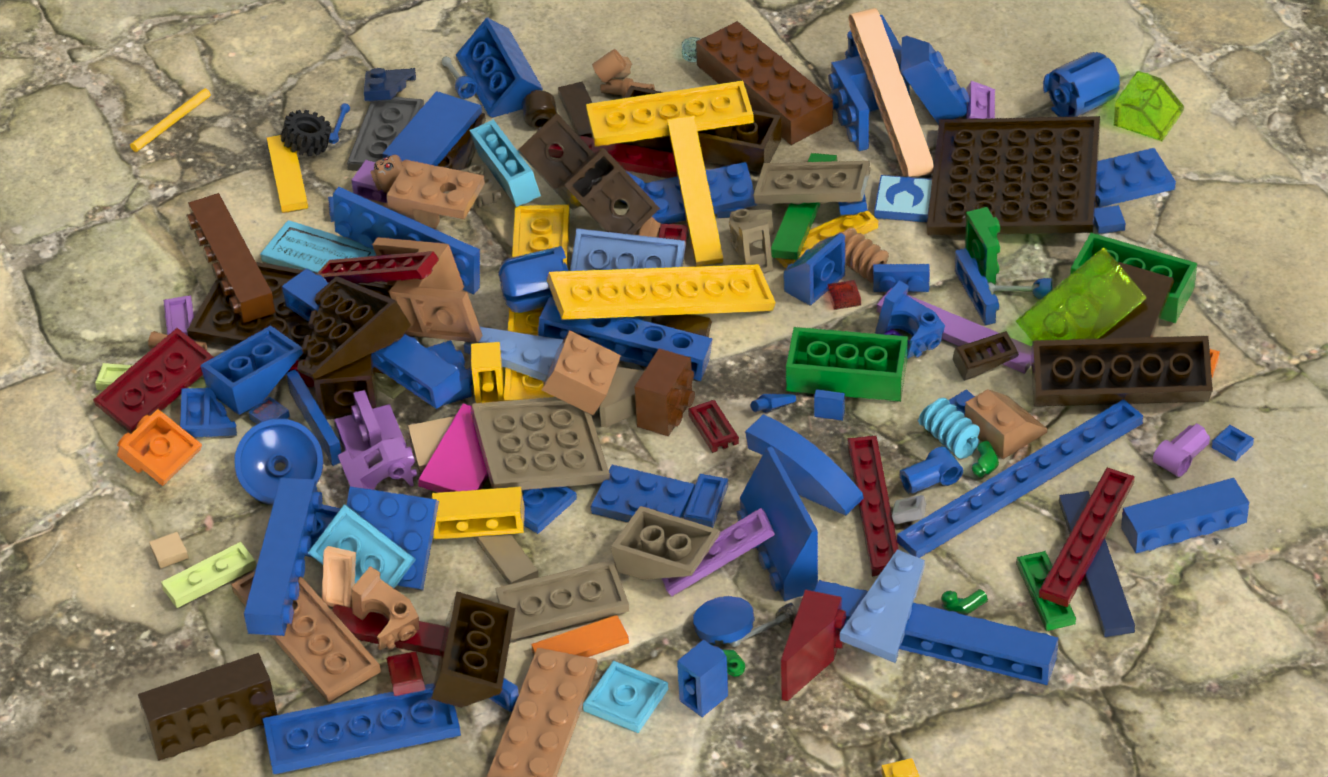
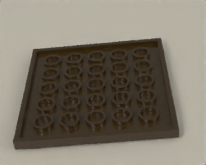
[927,116,1101,235]

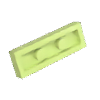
[161,542,257,608]

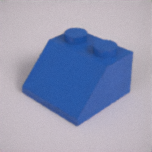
[783,233,845,306]

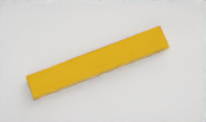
[667,115,723,267]

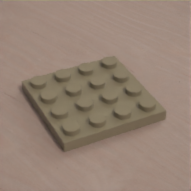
[471,397,610,490]

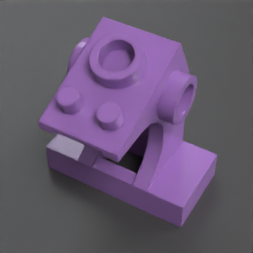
[338,437,417,490]

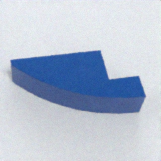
[745,414,864,516]

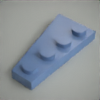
[464,327,563,382]
[840,549,925,663]

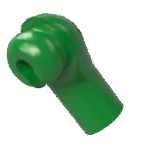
[941,589,988,614]
[722,649,746,677]

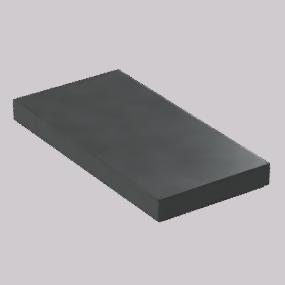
[347,97,424,171]

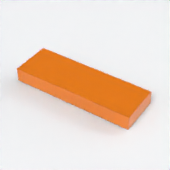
[531,615,629,657]

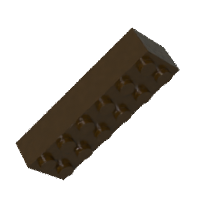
[622,86,781,173]
[1031,336,1213,407]

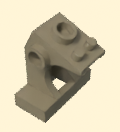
[729,209,774,273]

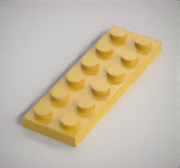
[586,81,754,147]

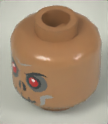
[370,154,407,194]

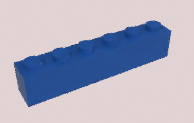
[244,478,323,636]

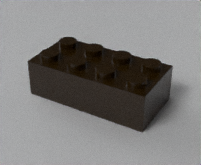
[138,652,278,761]

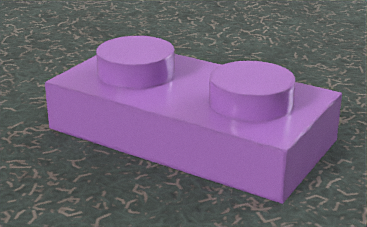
[966,81,995,119]

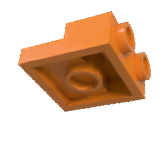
[117,409,202,486]

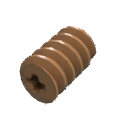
[836,228,889,283]

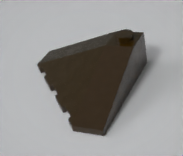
[297,276,412,379]

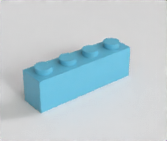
[470,119,541,207]

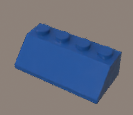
[456,17,543,118]

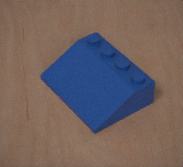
[737,447,818,602]

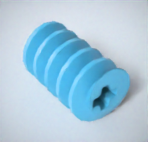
[918,397,980,459]

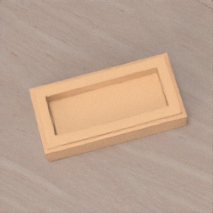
[322,546,356,608]

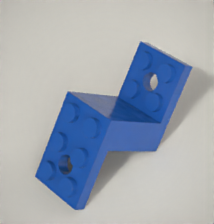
[828,15,910,151]

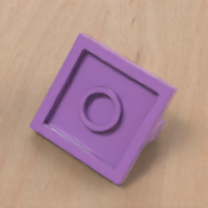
[334,390,406,457]

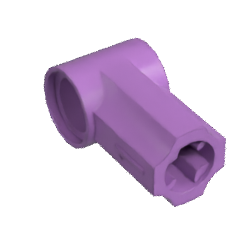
[1153,423,1210,477]

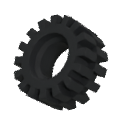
[281,110,332,156]

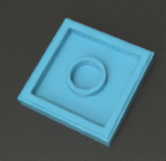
[583,661,669,733]

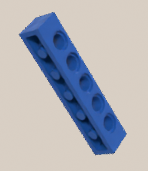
[538,296,713,381]

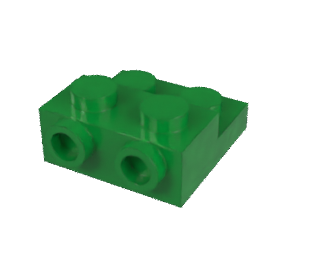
[965,207,1000,285]

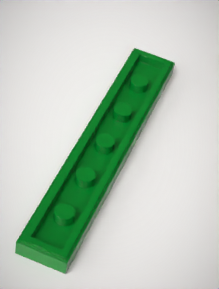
[771,153,837,260]

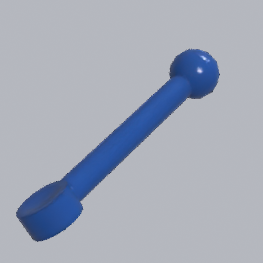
[329,103,350,144]

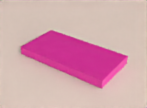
[418,403,488,493]

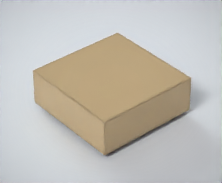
[149,532,188,569]

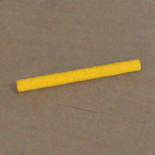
[130,88,211,152]

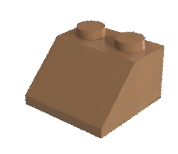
[965,389,1047,459]

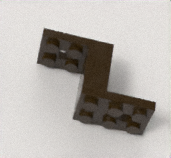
[517,113,660,235]

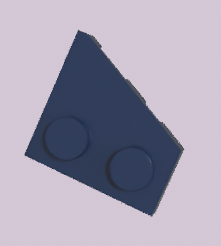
[364,68,416,101]

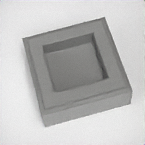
[892,495,927,524]

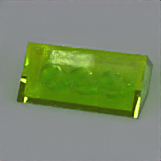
[1016,247,1147,342]

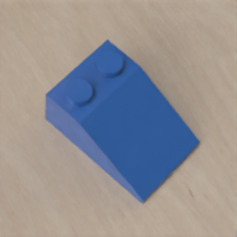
[201,326,303,415]

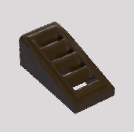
[953,331,1019,381]

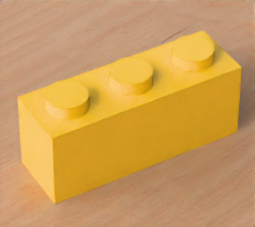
[432,487,525,540]

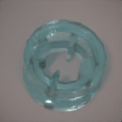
[681,37,700,62]

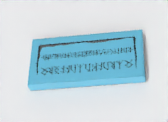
[260,220,377,273]

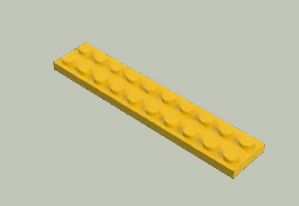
[504,204,570,401]

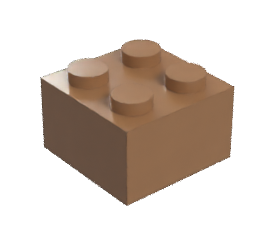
[542,330,621,415]

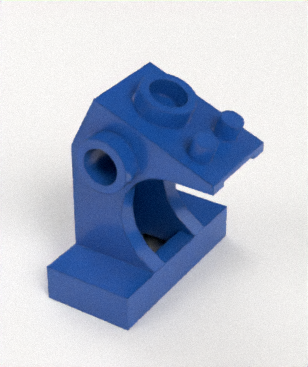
[875,280,945,359]

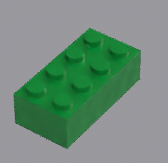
[1069,233,1197,323]
[786,327,908,402]

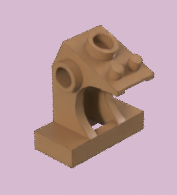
[351,566,419,650]

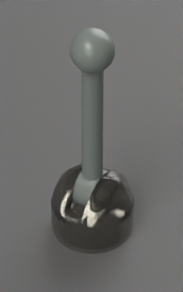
[729,602,797,647]

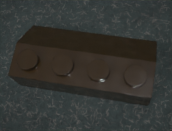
[431,591,516,708]

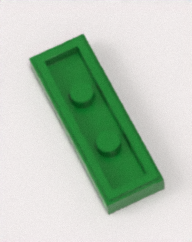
[1016,551,1076,631]

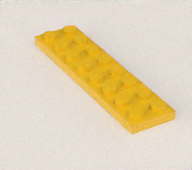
[547,264,776,320]

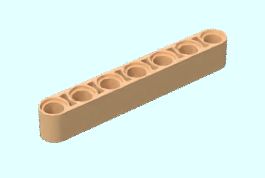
[848,8,934,178]

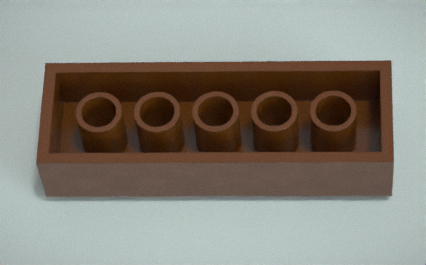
[696,21,833,145]

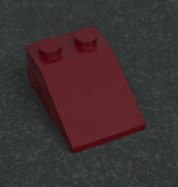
[781,590,846,701]

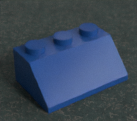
[901,36,969,125]

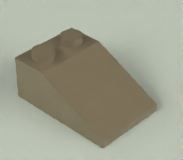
[611,506,720,580]

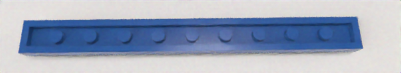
[897,399,1143,558]

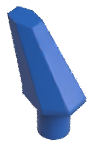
[750,394,796,413]

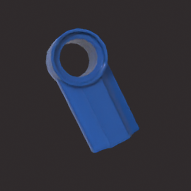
[900,446,964,494]

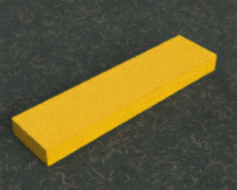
[267,135,308,213]
[776,211,879,269]

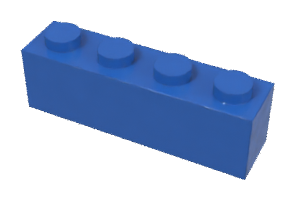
[1121,478,1250,553]

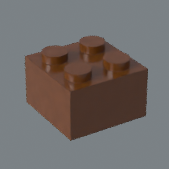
[634,348,695,437]

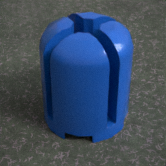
[1043,52,1120,117]
[498,246,568,313]

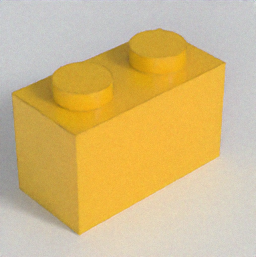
[471,342,504,403]

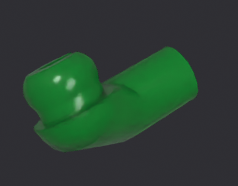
[971,441,999,478]

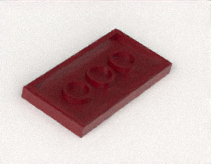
[93,328,214,434]

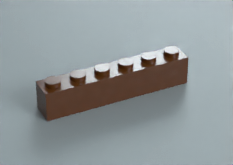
[186,193,275,323]

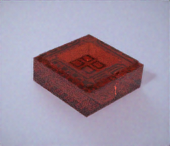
[828,280,861,310]

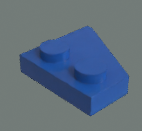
[180,388,237,437]

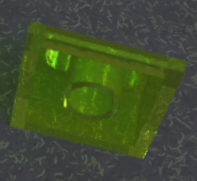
[1114,71,1184,142]

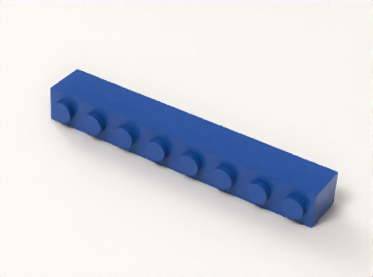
[282,269,462,409]
[814,580,1059,685]

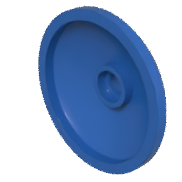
[235,419,323,505]

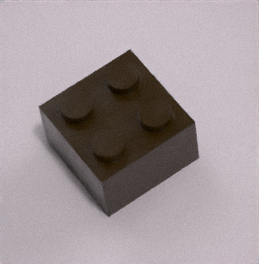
[313,354,377,420]

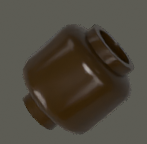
[522,90,557,130]

